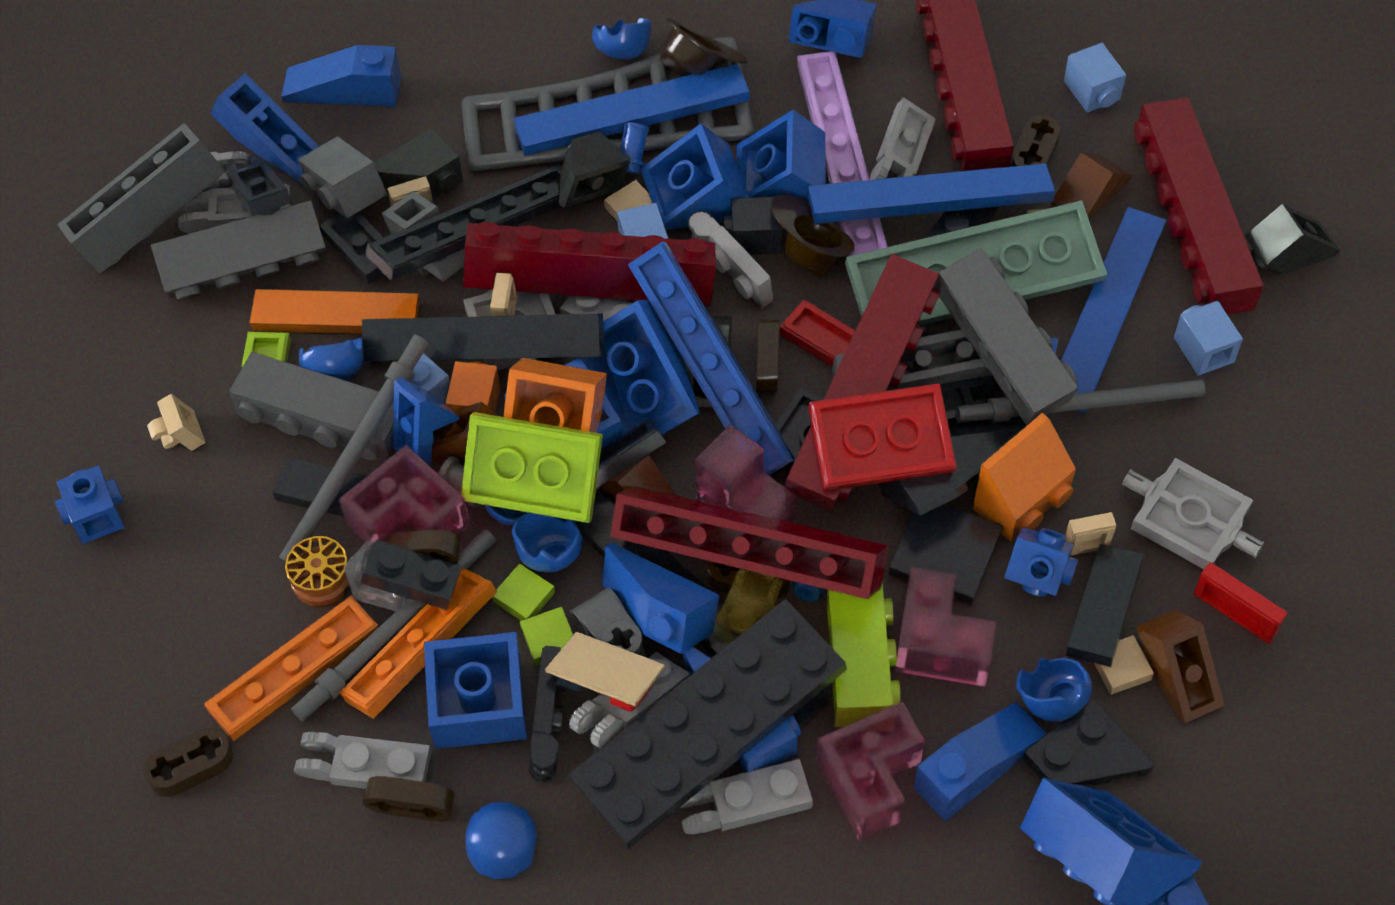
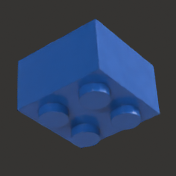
[424,632,527,749]

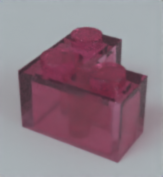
[695,425,797,522]
[339,445,470,548]
[895,567,996,686]
[816,701,925,841]

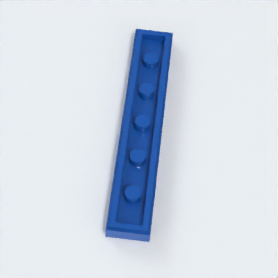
[513,64,750,156]
[808,164,1055,224]
[1061,207,1166,414]
[628,241,796,483]

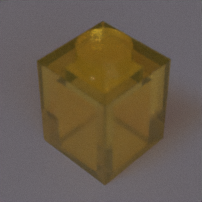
[715,568,783,635]

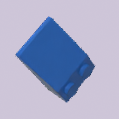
[577,300,700,435]

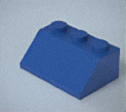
[1020,778,1202,905]

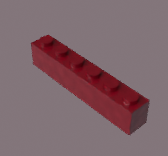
[916,0,1014,171]
[1134,97,1264,314]
[463,222,716,306]
[784,253,941,512]
[610,486,889,599]

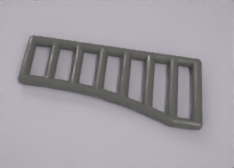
[461,37,755,172]

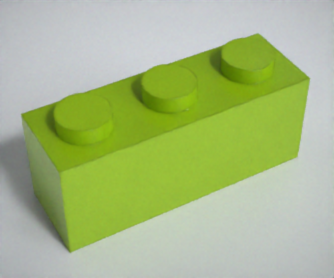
[827,582,900,727]

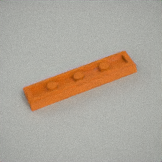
[250,289,420,334]
[339,568,497,719]
[204,596,378,742]

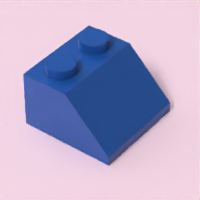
[736,110,826,202]
[641,124,749,230]

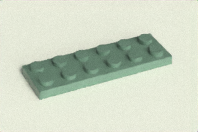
[845,201,1107,326]

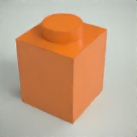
[445,361,501,412]

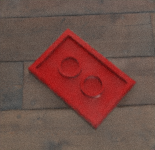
[808,383,957,491]

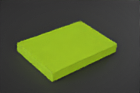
[460,412,603,523]

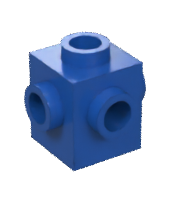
[55,465,125,544]
[1004,527,1078,597]

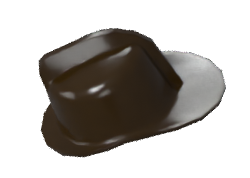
[660,17,747,76]
[770,194,855,278]

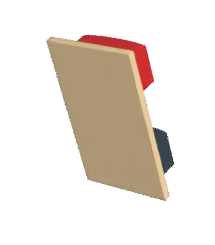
[546,632,665,712]

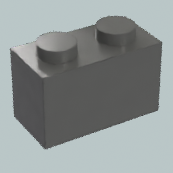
[297,136,387,218]

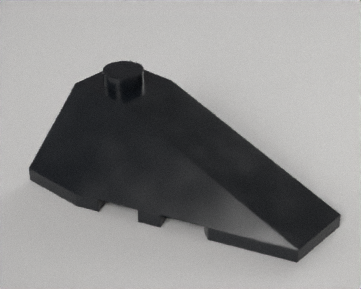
[878,417,1026,516]

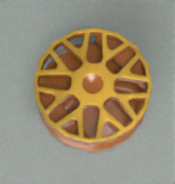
[285,536,353,607]

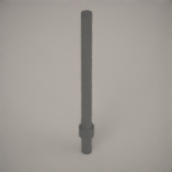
[279,334,429,562]
[955,379,1205,424]
[291,529,496,722]

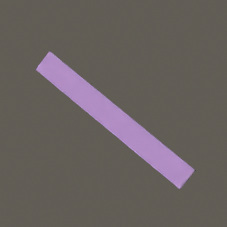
[797,51,887,258]

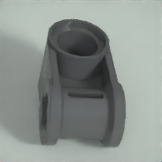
[570,588,646,657]

